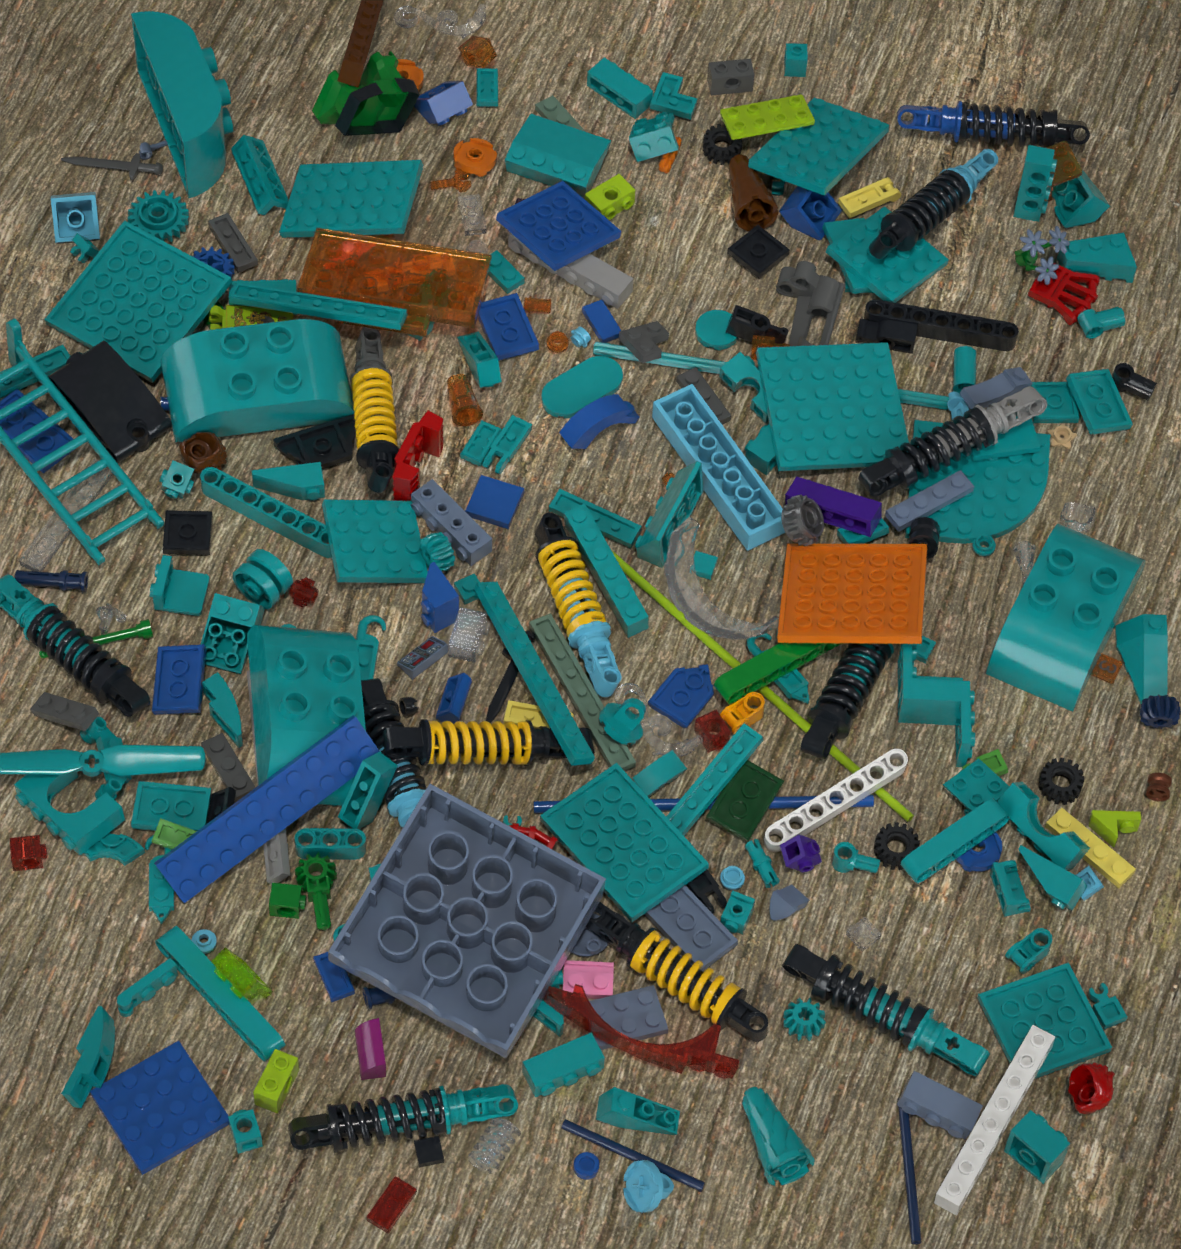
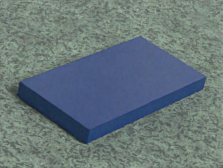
[0,389,75,474]

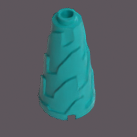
[742,1087,815,1186]

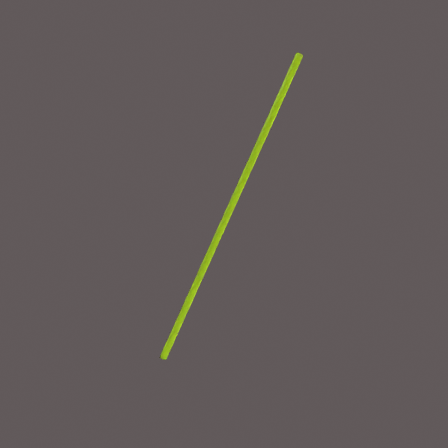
[611,550,914,822]

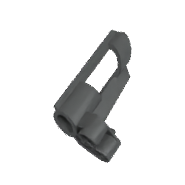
[776,261,845,346]

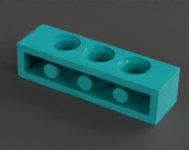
[1013,145,1057,222]

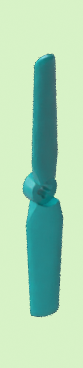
[0,745,206,777]

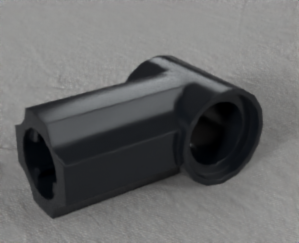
[1112,363,1157,401]

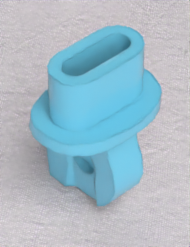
[947,391,969,420]

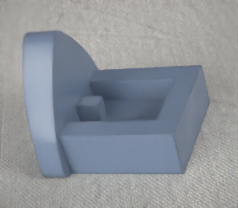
[770,885,810,920]

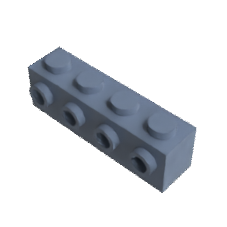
[411,479,492,566]

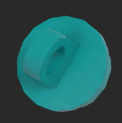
[599,698,646,745]

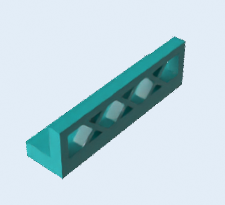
[231,135,289,215]

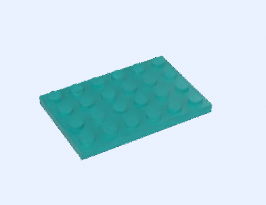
[748,97,889,196]
[279,160,424,238]
[540,763,709,923]

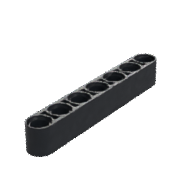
[864,299,1019,351]

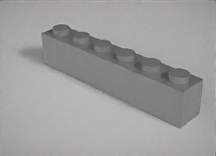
[508,232,634,309]

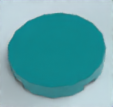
[695,310,738,350]

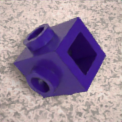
[780,834,822,873]

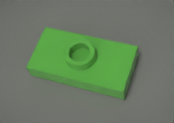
[152,818,197,850]

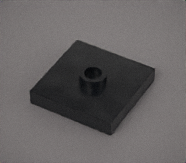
[727,225,790,278]
[162,510,213,555]

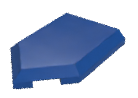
[648,664,714,728]

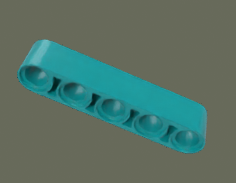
[900,798,1010,884]

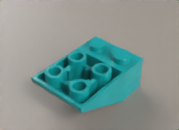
[200,593,265,674]

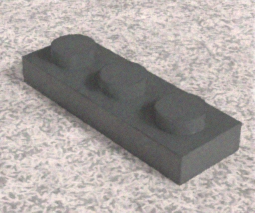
[208,213,258,273]
[676,367,731,425]
[30,692,99,731]
[201,732,256,803]

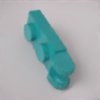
[483,415,532,474]

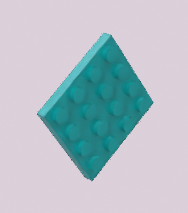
[826,206,949,303]
[322,499,428,583]
[977,962,1112,1079]

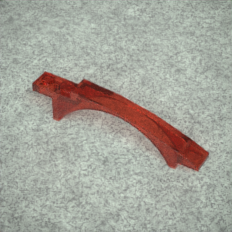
[543,984,739,1079]

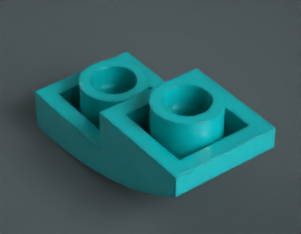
[633,750,687,797]

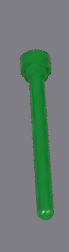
[39,619,153,658]

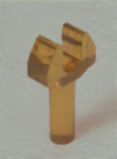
[430,170,471,193]

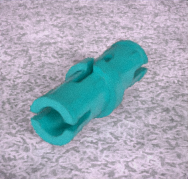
[745,839,780,888]

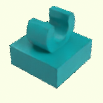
[70,233,100,263]

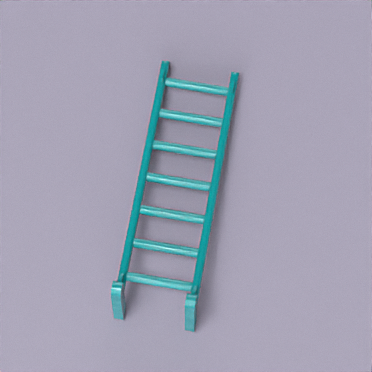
[0,318,164,566]

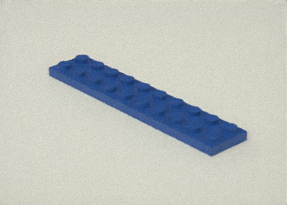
[154,715,380,903]

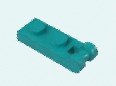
[117,958,178,1017]

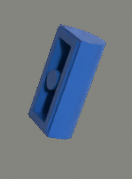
[436,673,472,724]

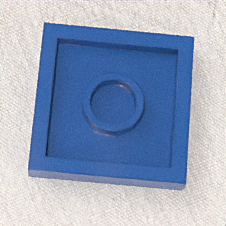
[465,475,524,529]

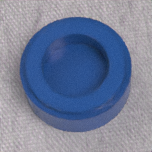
[573,1152,599,1180]

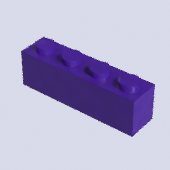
[785,476,882,537]

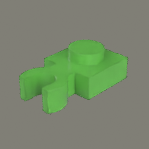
[962,749,1008,776]

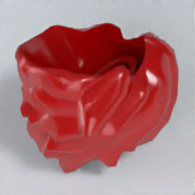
[1068,1062,1115,1114]

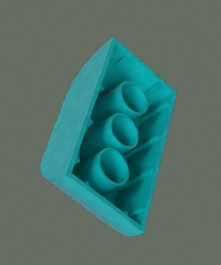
[131,11,233,198]
[161,319,354,443]
[986,523,1145,712]
[247,625,366,806]

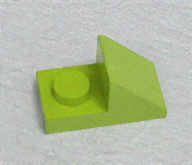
[1088,810,1141,847]

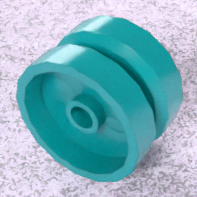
[232,549,293,609]

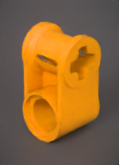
[719,692,765,735]

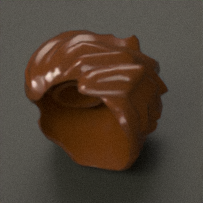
[179,432,227,474]

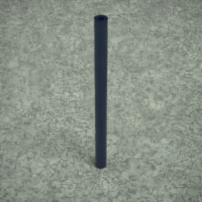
[897,1098,922,1245]
[561,1119,705,1192]

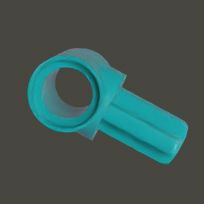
[832,842,880,873]

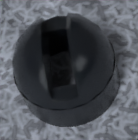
[399,697,419,717]

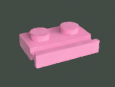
[562,960,614,999]

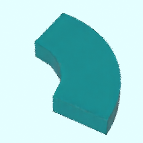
[84,834,145,866]

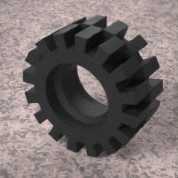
[703,124,742,165]
[1039,758,1084,805]
[874,822,920,870]

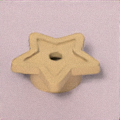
[1048,424,1077,449]

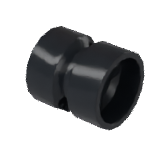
[908,517,940,560]

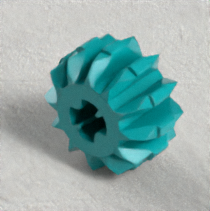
[420,532,455,571]
[783,997,826,1041]

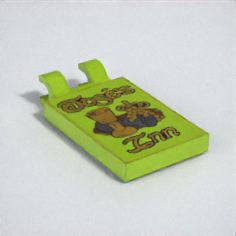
[209,305,293,330]

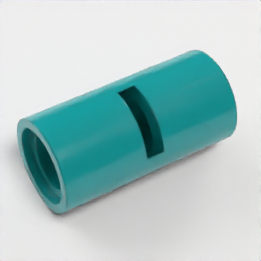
[953,346,976,394]

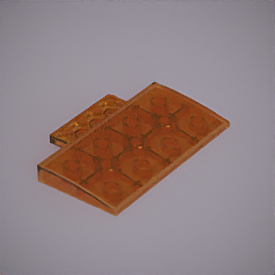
[297,228,492,337]

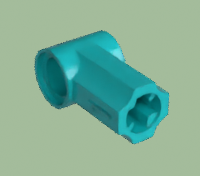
[1077,307,1126,339]

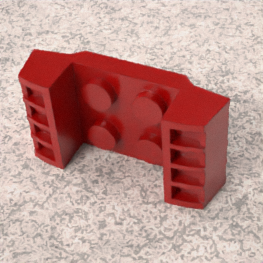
[392,410,444,501]

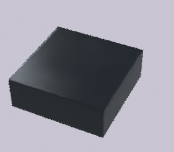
[414,1136,444,1168]

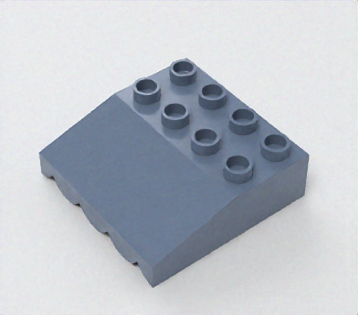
[328,784,606,1058]

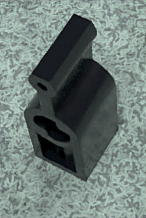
[725,305,789,347]
[856,319,918,354]

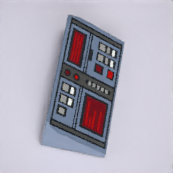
[397,636,448,680]

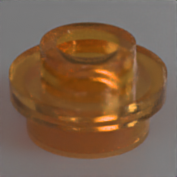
[546,331,569,353]

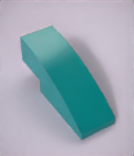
[202,672,243,748]

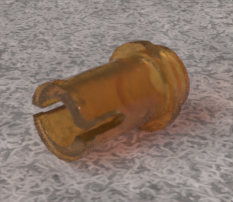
[524,296,551,314]

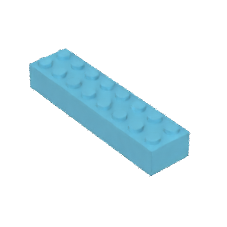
[652,384,785,551]

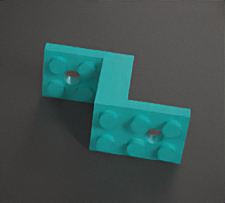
[898,644,975,767]

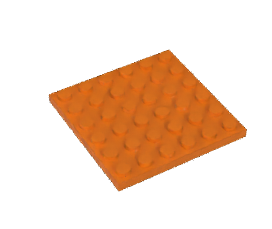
[777,543,927,644]

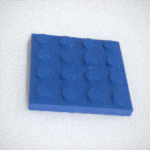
[496,181,621,271]
[90,1041,229,1175]

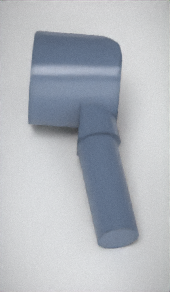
[139,140,167,160]

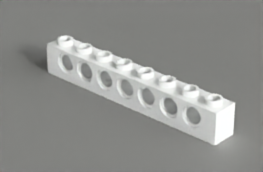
[934,1025,1055,1216]

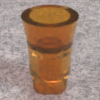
[447,373,483,426]

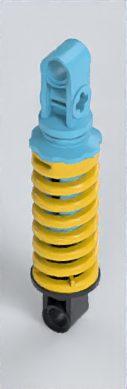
[535,513,622,697]

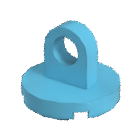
[623,1160,674,1213]

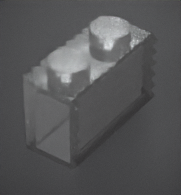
[448,607,491,663]

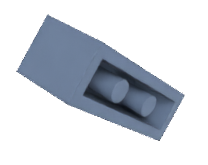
[896,1071,983,1139]

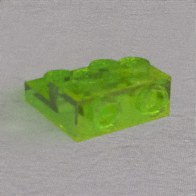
[211,947,273,1001]

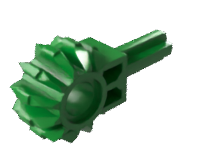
[295,852,337,931]

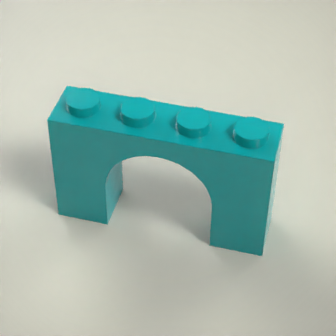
[14,772,125,855]

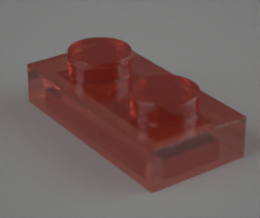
[366,1176,417,1234]

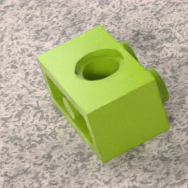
[584,174,635,220]
[253,1049,299,1114]

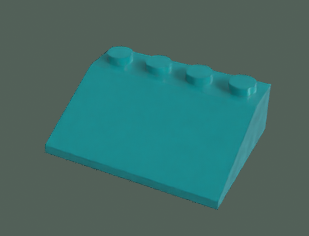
[505,114,611,197]
[635,461,703,568]

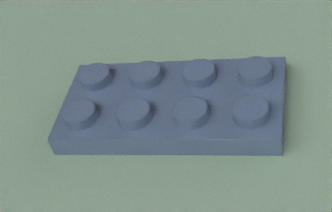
[644,885,738,971]

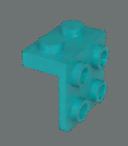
[629,112,679,162]
[150,555,210,616]

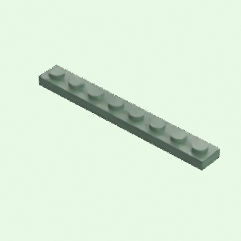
[529,613,636,771]

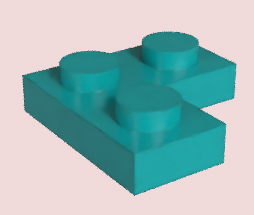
[650,72,698,120]

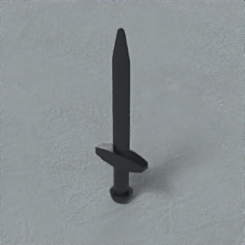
[486,630,535,723]

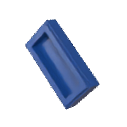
[582,300,621,343]
[313,952,355,1003]

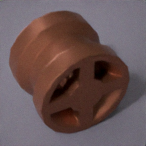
[1146,773,1172,801]

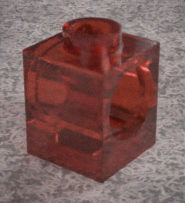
[694,709,731,753]
[10,835,47,871]

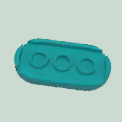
[541,356,623,419]

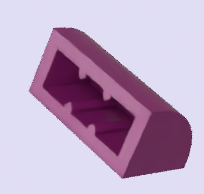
[355,1018,386,1080]

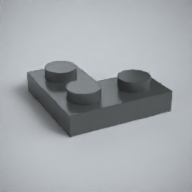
[619,321,669,363]

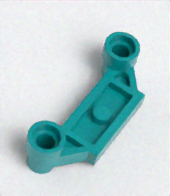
[80,717,132,800]

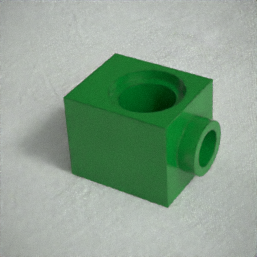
[269,883,307,919]

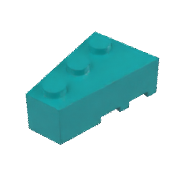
[1057,232,1137,283]

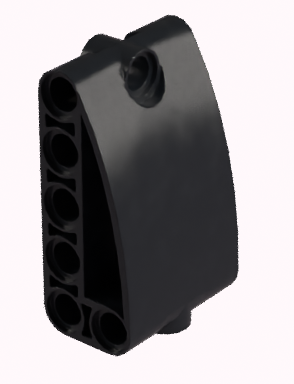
[48,340,172,463]

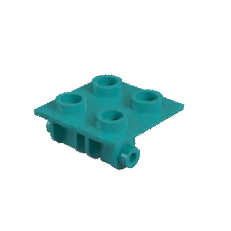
[943,758,1010,815]

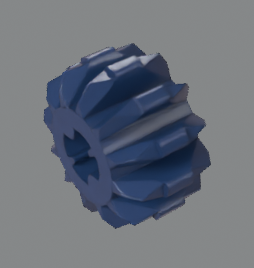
[1140,694,1181,729]

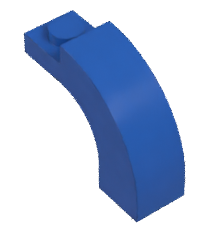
[559,394,640,449]

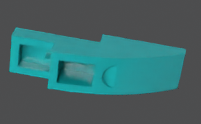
[61,1006,115,1108]

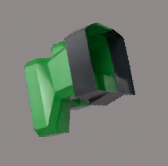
[312,51,420,136]

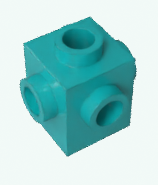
[159,460,194,499]

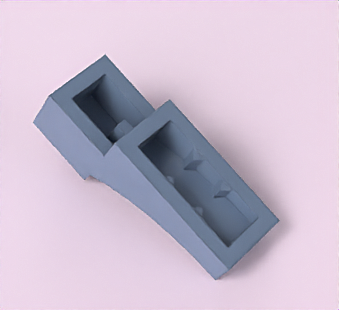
[960,367,1033,409]

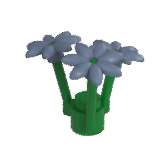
[1015,226,1070,285]

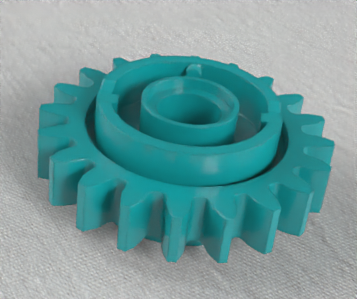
[128,190,189,242]

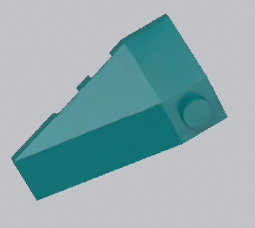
[1050,144,1110,228]
[1115,614,1168,704]

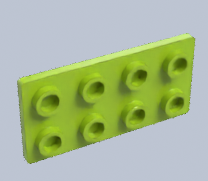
[720,94,815,140]

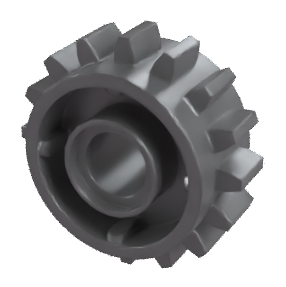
[781,495,824,546]

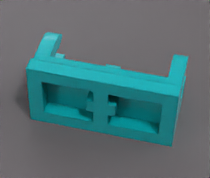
[990,860,1031,917]

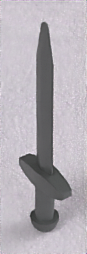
[61,153,163,180]

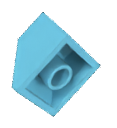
[51,192,100,243]

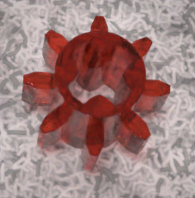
[289,577,319,608]

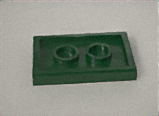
[706,760,784,843]

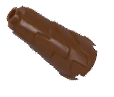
[729,154,779,231]

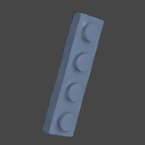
[885,470,974,532]

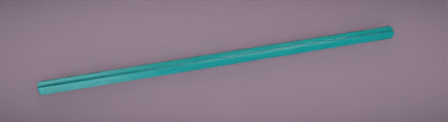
[593,342,949,410]

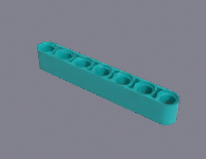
[200,467,332,558]
[155,926,285,1062]

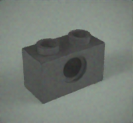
[707,58,755,96]

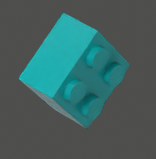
[1004,1110,1070,1184]

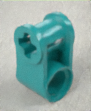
[1005,928,1053,974]

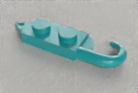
[355,615,386,680]
[747,631,809,704]
[145,835,174,924]

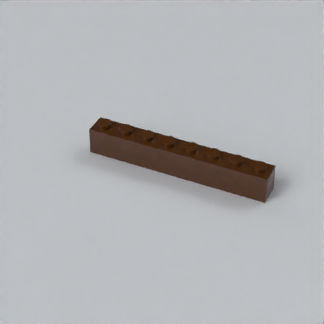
[337,0,384,87]

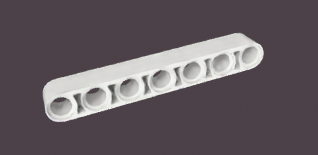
[764,749,908,852]

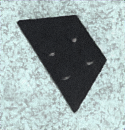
[273,414,356,469]

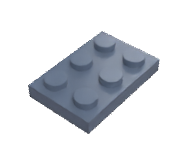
[581,985,668,1050]

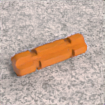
[658,136,682,173]

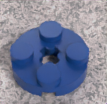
[956,832,1003,872]

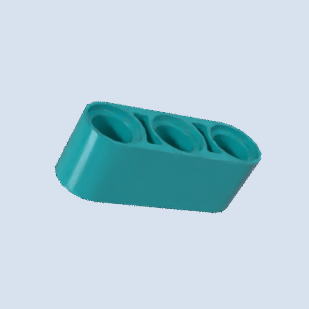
[294,828,366,860]

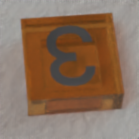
[1092,653,1123,684]

